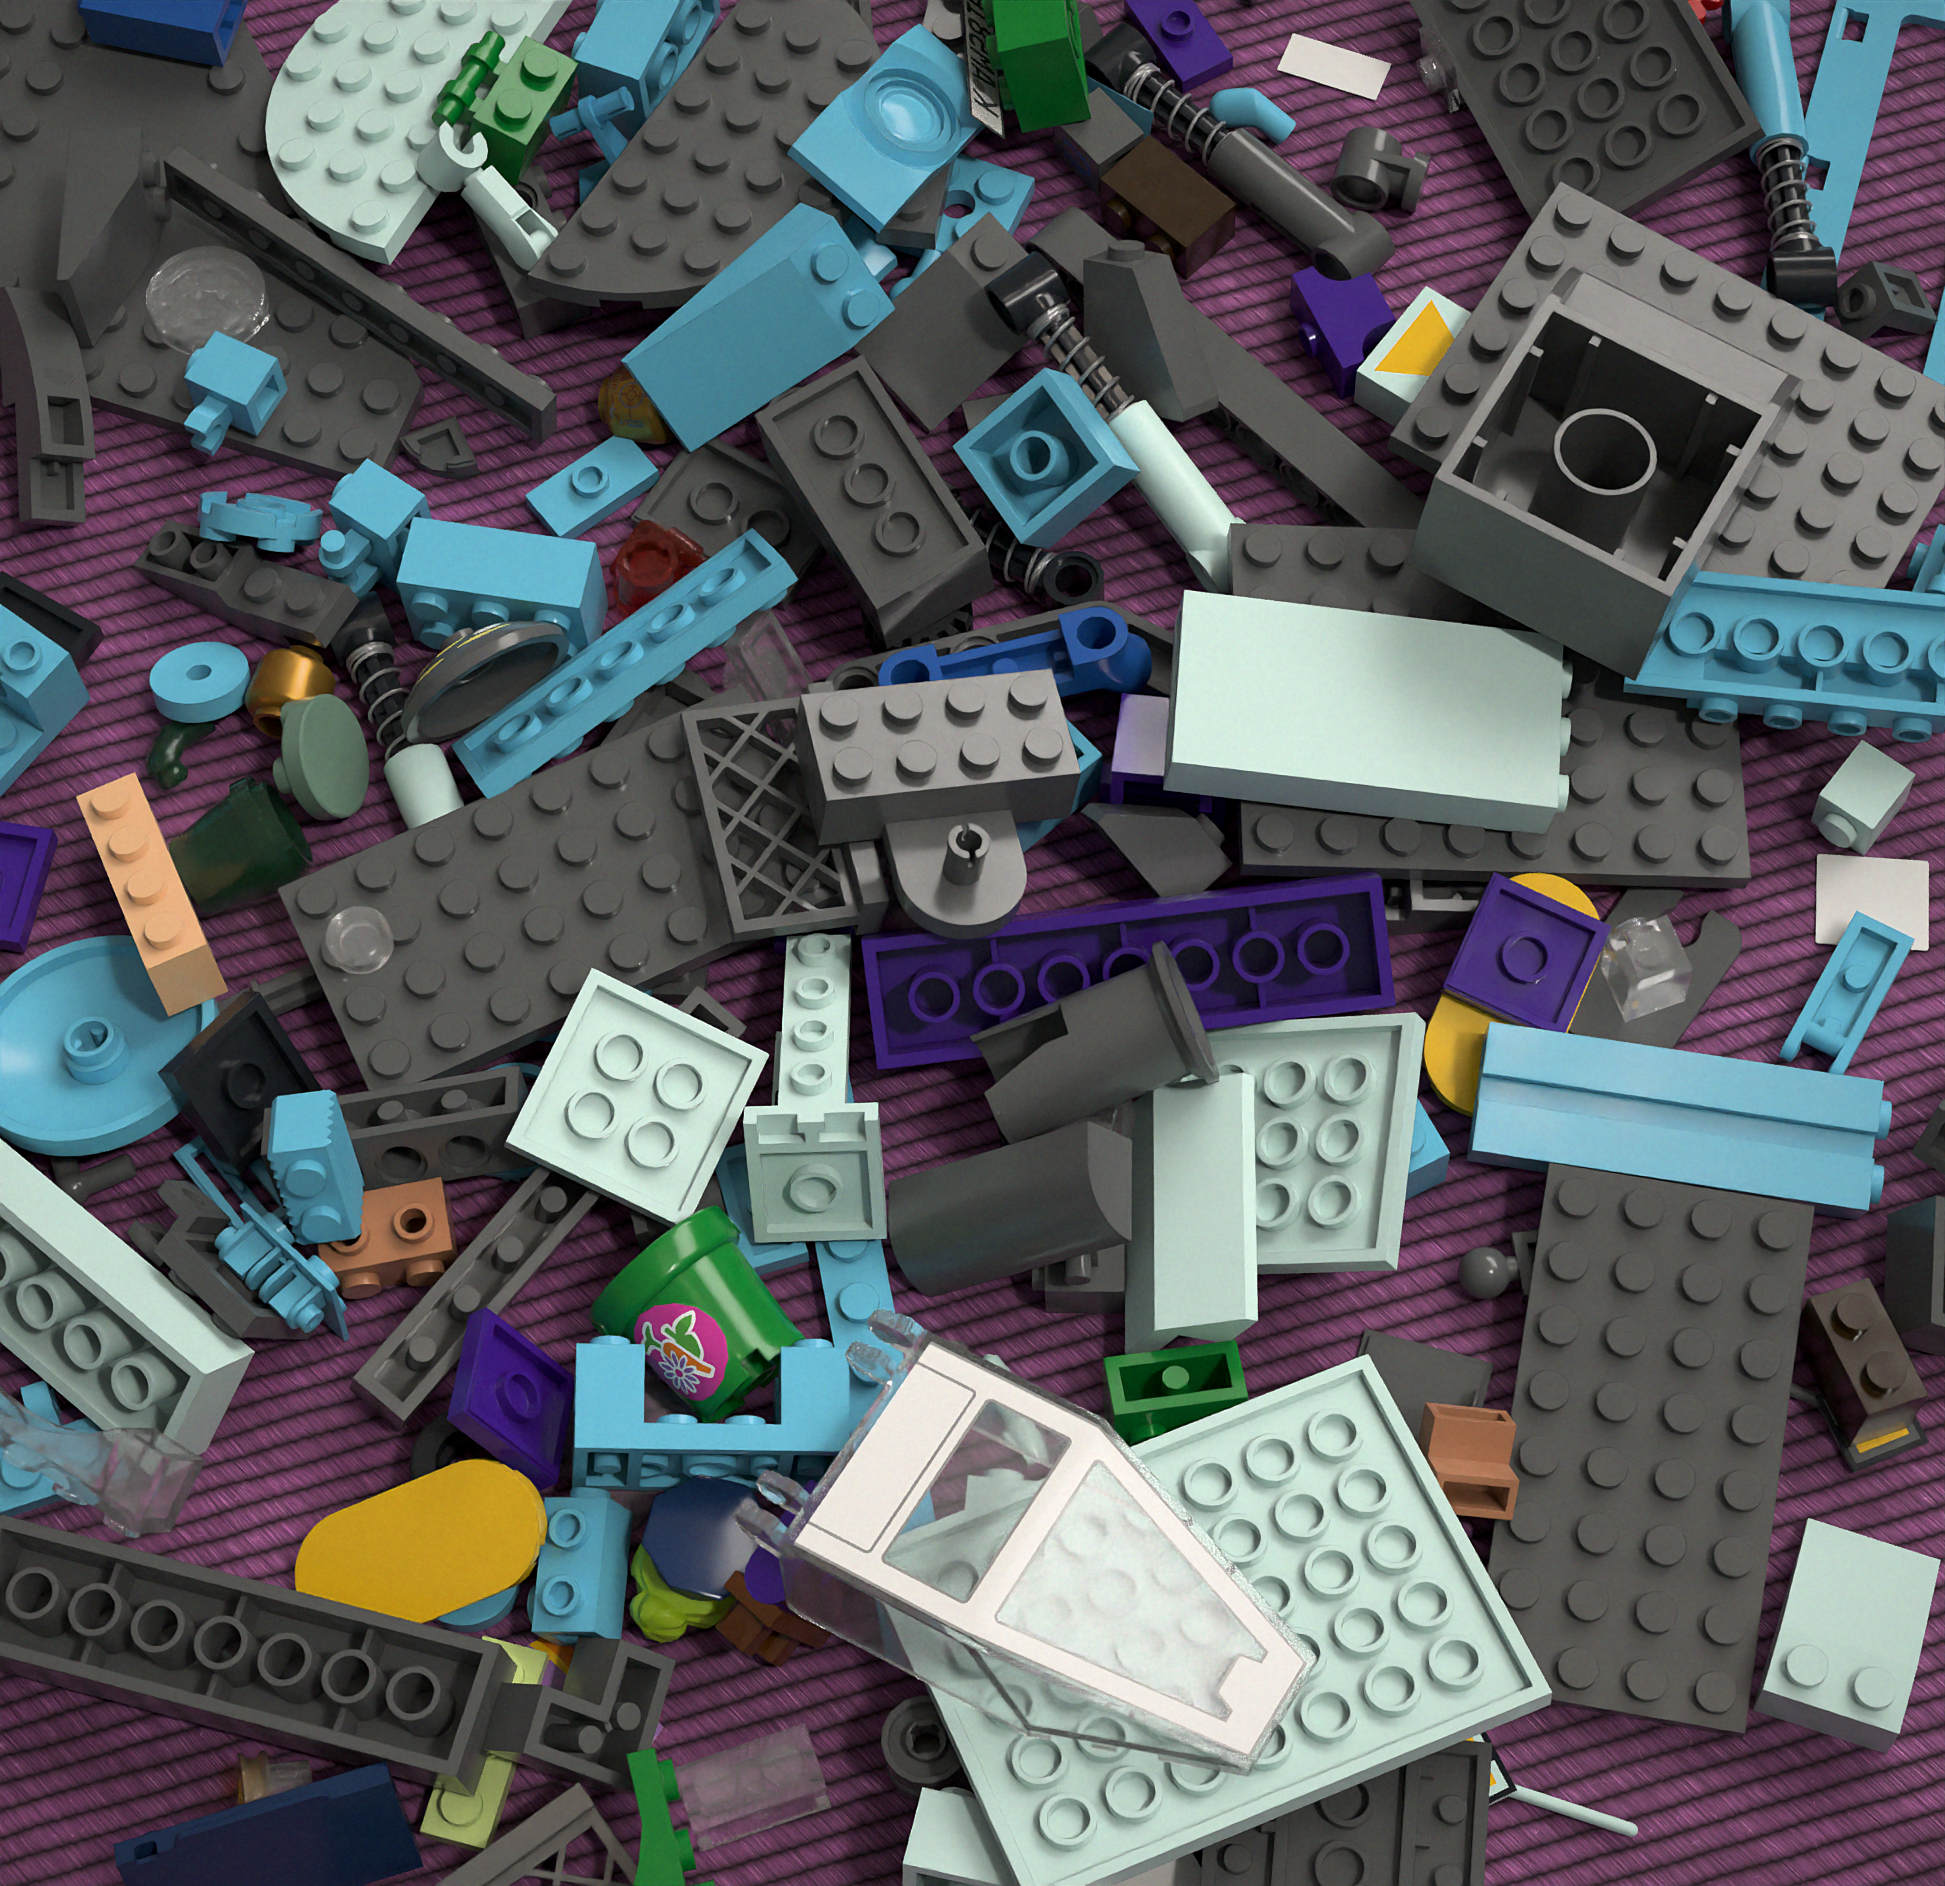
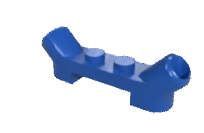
[878,607,1152,697]

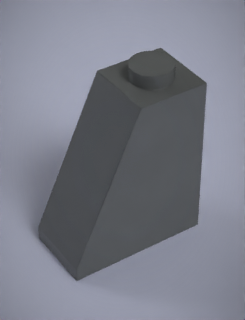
[1083,240,1219,422]

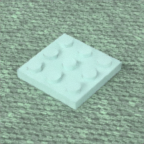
[504,968,770,1228]

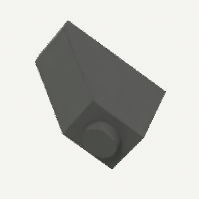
[1081,803,1233,898]

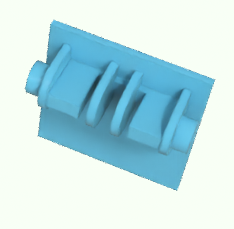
[214,1202,350,1342]

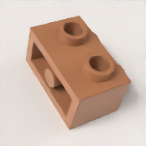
[317,1177,459,1299]

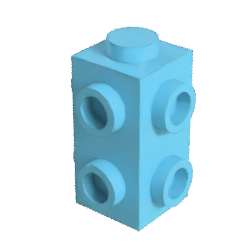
[527,1487,633,1646]

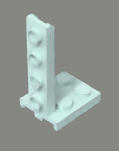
[743,933,887,1243]

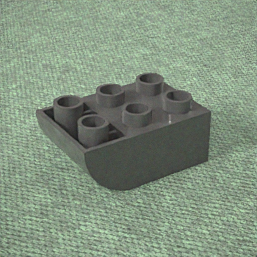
[1406,266,1803,681]

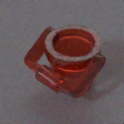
[609,520,708,620]

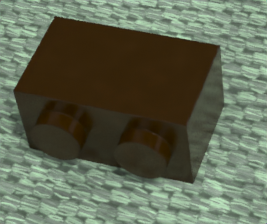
[1100,135,1236,280]
[1797,1278,1929,1447]

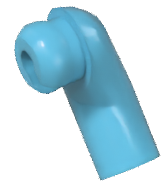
[1209,88,1296,145]

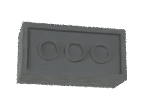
[754,355,995,649]

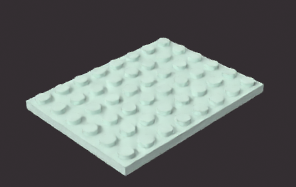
[883,1354,1552,1886]

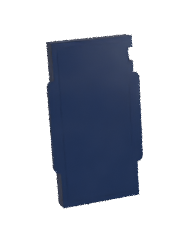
[113,1760,424,1886]

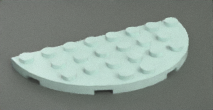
[265,0,573,265]

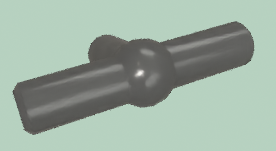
[48,1153,137,1205]

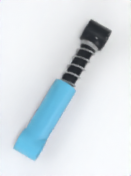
[1721,0,1838,309]

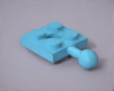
[885,153,1035,302]

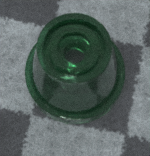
[168,774,316,916]

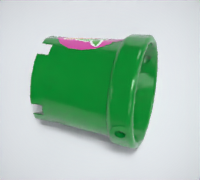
[587,1205,806,1423]

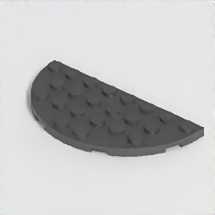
[527,0,882,309]

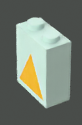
[1354,286,1472,428]

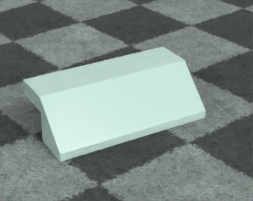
[1124,1073,1258,1354]

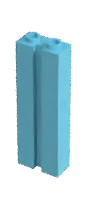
[1466,1022,1892,1220]

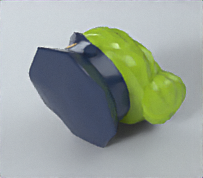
[630,1474,774,1643]

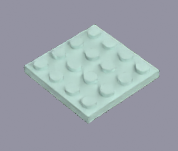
[1169,1012,1426,1274]

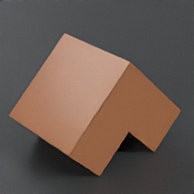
[1417,1402,1520,1520]

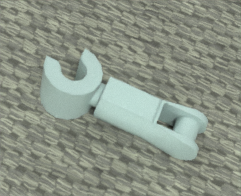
[417,120,559,271]

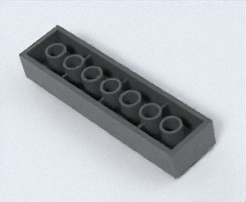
[0,1514,518,1797]

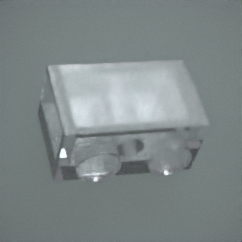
[674,1723,832,1852]

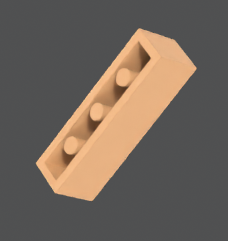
[76,772,228,1017]

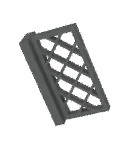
[679,681,889,942]
[434,1782,637,1886]

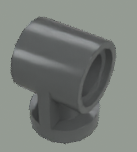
[1330,126,1431,213]

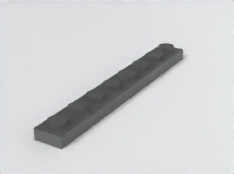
[163,146,557,445]

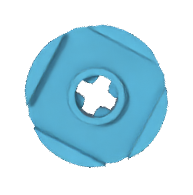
[197,491,323,552]

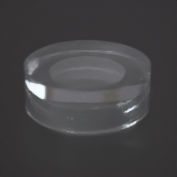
[326,906,394,974]

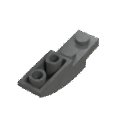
[0,286,96,527]
[133,519,360,648]

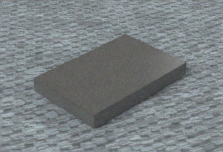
[631,437,827,612]

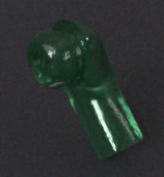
[144,720,216,790]

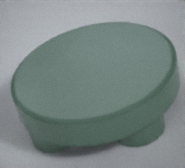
[273,694,370,821]

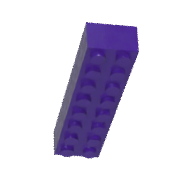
[861,871,1396,1070]

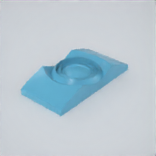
[787,23,1004,233]

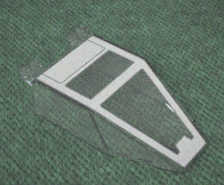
[733,1309,1317,1777]

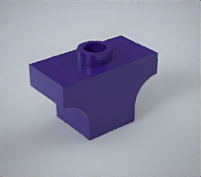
[1290,266,1396,400]

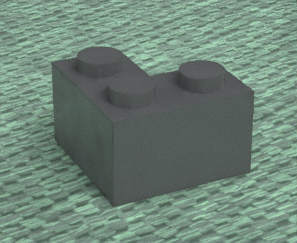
[481,1637,676,1794]

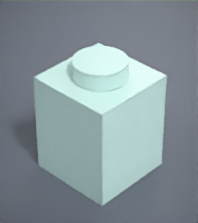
[1811,740,1916,856]

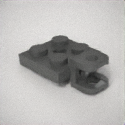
[127,1179,321,1341]

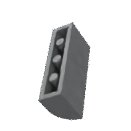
[888,1121,1132,1298]

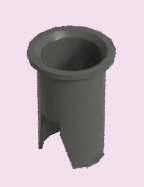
[970,940,1219,1145]

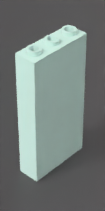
[1163,590,1573,834]

